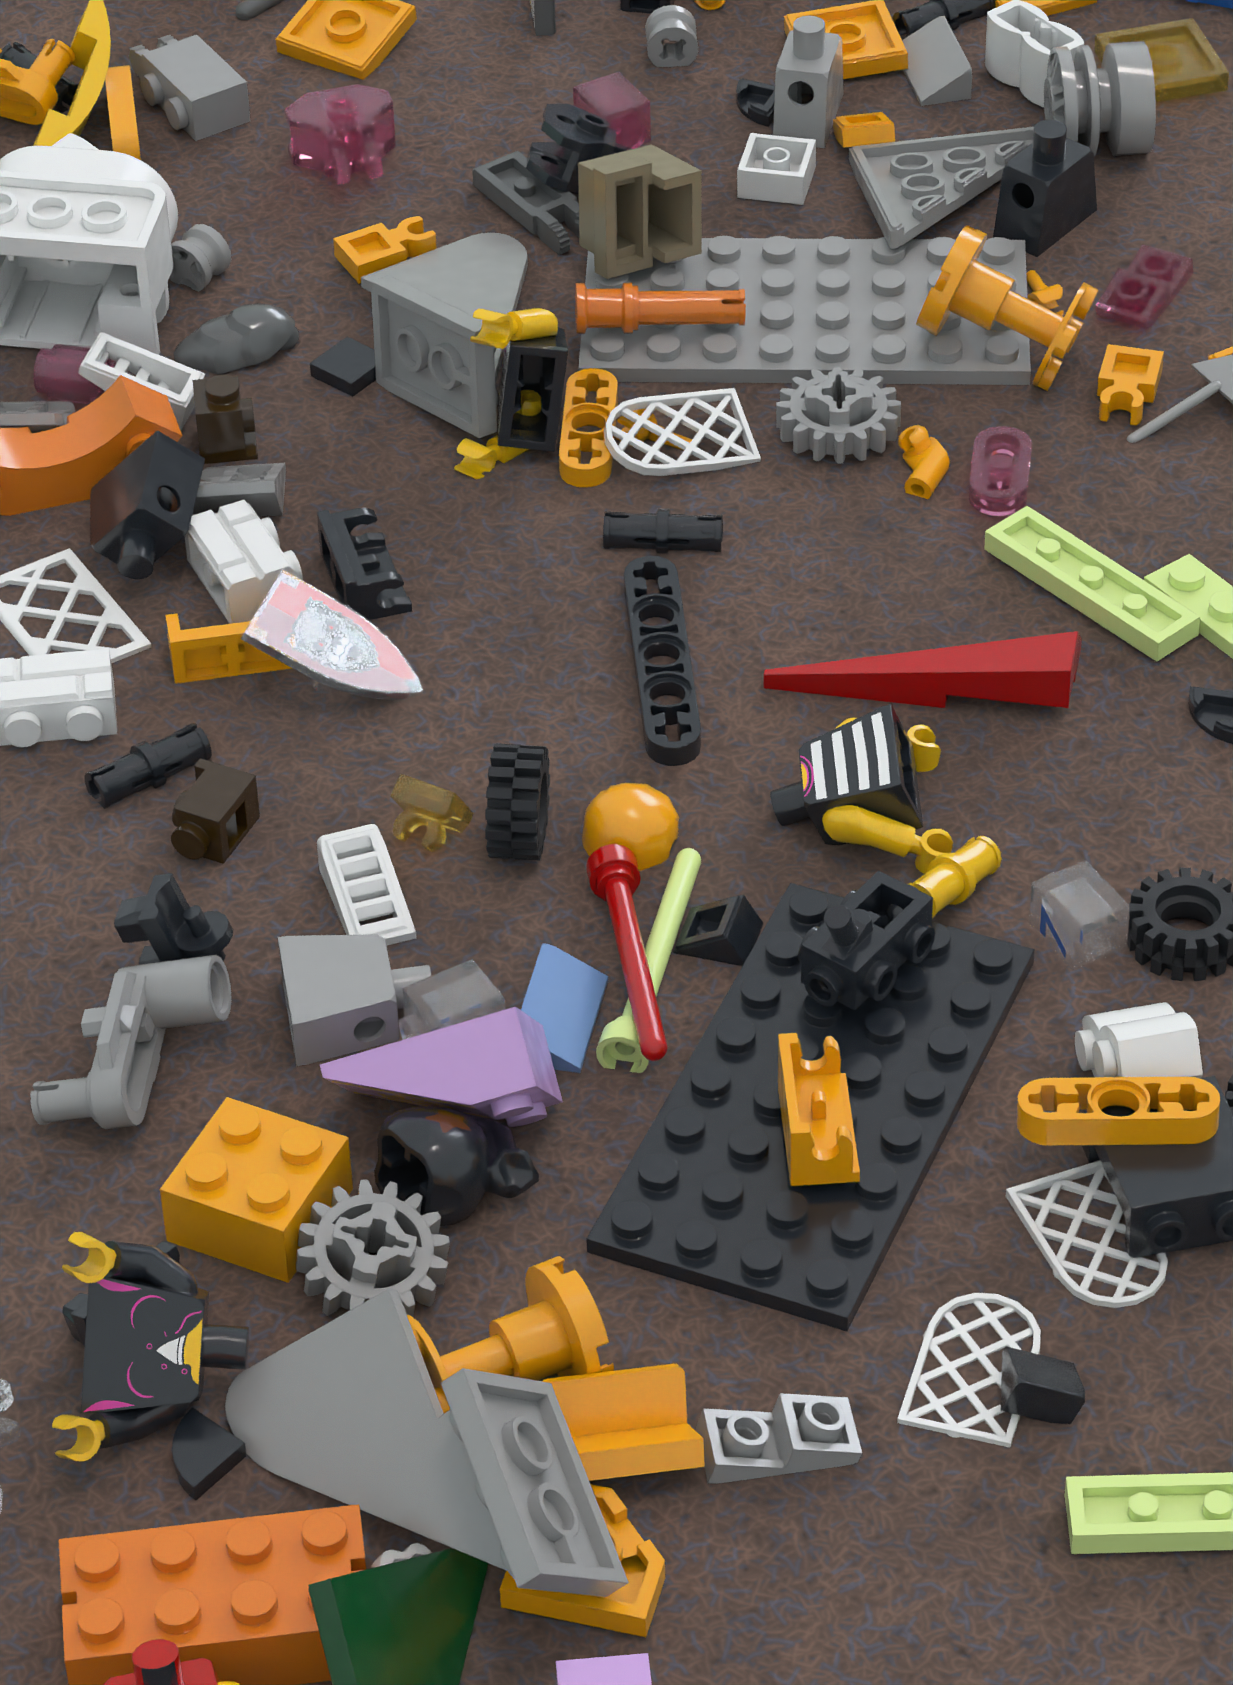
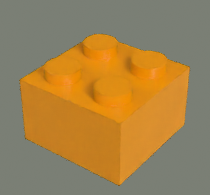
[160,1097,353,1283]

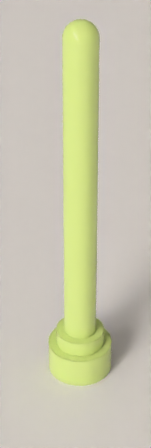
[596,848,701,1073]

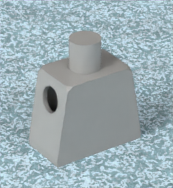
[773,15,844,148]
[278,934,434,1066]

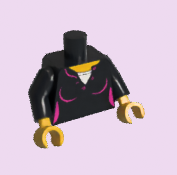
[52,1232,249,1461]

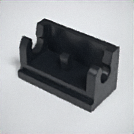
[317,508,412,624]

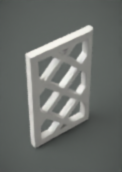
[0,548,152,664]

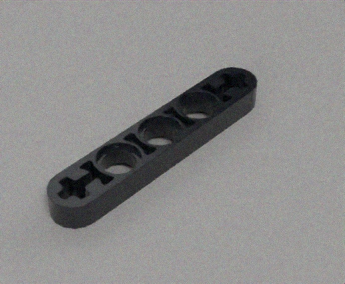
[624,556,701,766]

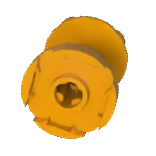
[916,225,1099,391]
[407,1256,614,1413]

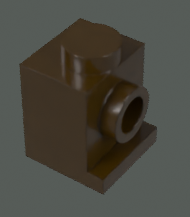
[192,375,258,464]
[171,758,260,864]

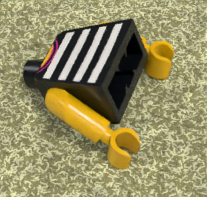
[454,308,568,479]
[770,704,953,874]

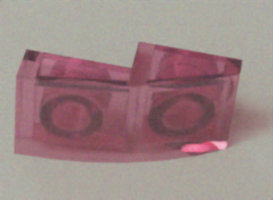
[1095,244,1193,329]

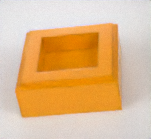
[833,112,895,148]

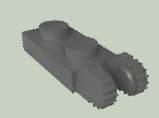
[472,151,579,255]

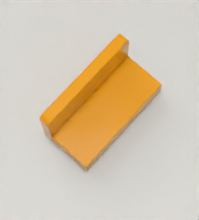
[542,1364,705,1481]

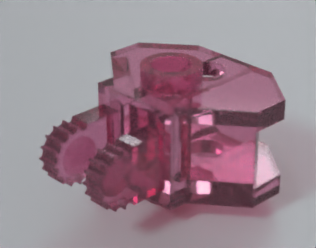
[285,84,396,185]

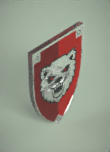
[241,569,423,700]

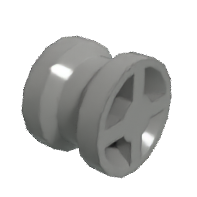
[645,5,698,67]
[169,224,231,292]

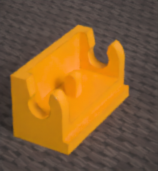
[165,613,295,684]
[778,1033,860,1186]

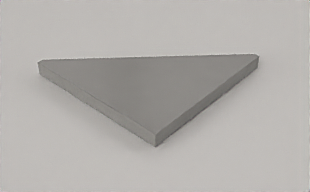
[849,127,1034,249]

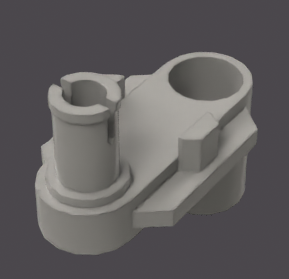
[31,955,232,1129]

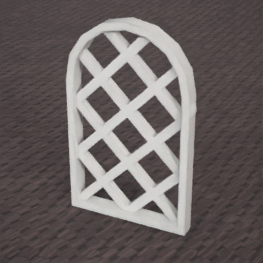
[604,388,761,476]
[1006,1160,1168,1308]
[897,1293,1041,1447]

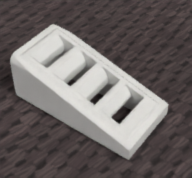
[78,332,205,430]
[317,824,416,946]

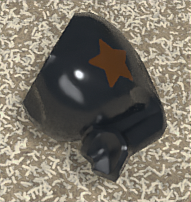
[374,1106,539,1226]

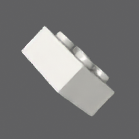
[737,133,816,205]

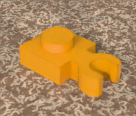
[333,216,437,284]
[1097,344,1164,426]

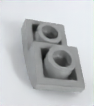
[695,1393,862,1484]

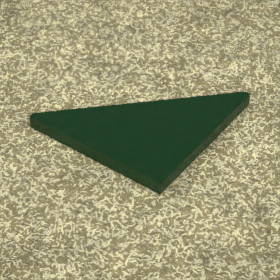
[308,1548,489,1685]

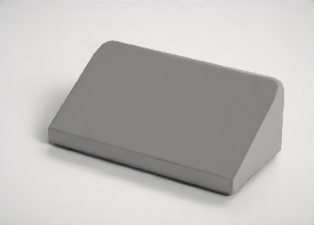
[902,16,972,106]

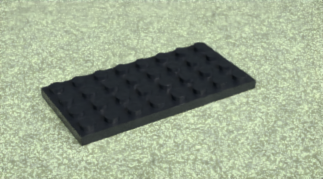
[586,883,1035,1331]

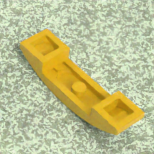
[33,0,111,146]

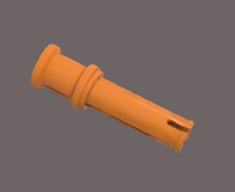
[575,283,746,334]

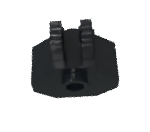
[526,104,632,194]

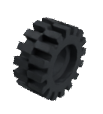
[485,744,550,861]
[1127,868,1233,981]

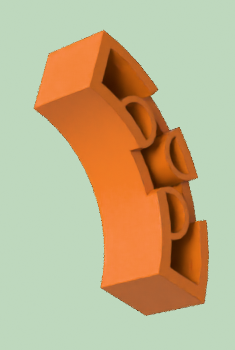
[0,375,183,516]

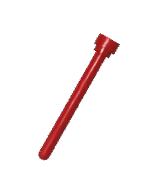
[586,844,668,1061]

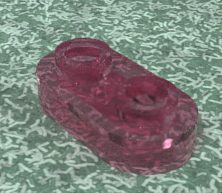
[969,426,1032,516]

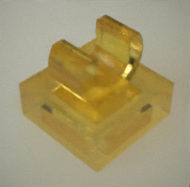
[390,773,474,852]

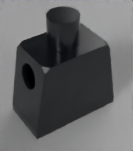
[993,120,1097,257]
[90,430,205,580]

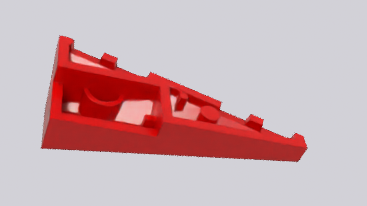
[764,631,1082,708]

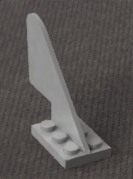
[361,233,528,438]
[225,1288,629,1597]

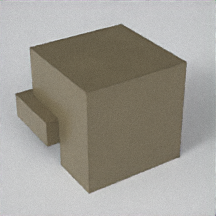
[578,144,702,279]

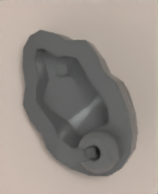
[174,303,299,375]

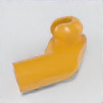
[898,425,950,499]

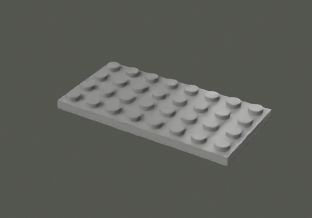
[578,236,1031,385]

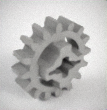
[776,366,901,463]
[296,1179,450,1317]

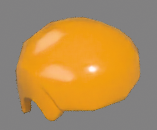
[582,783,679,871]

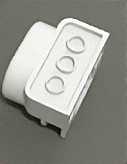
[0,146,178,355]

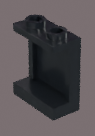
[1082,1076,1233,1258]

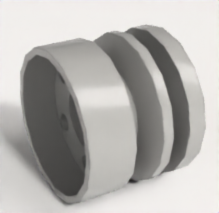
[1044,41,1156,156]

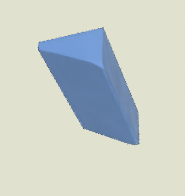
[521,943,608,1073]

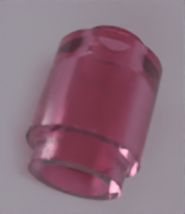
[34,344,117,404]

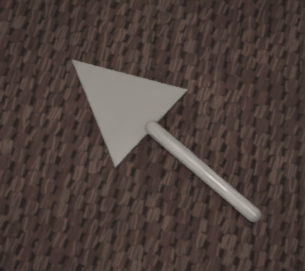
[1127,354,1233,443]

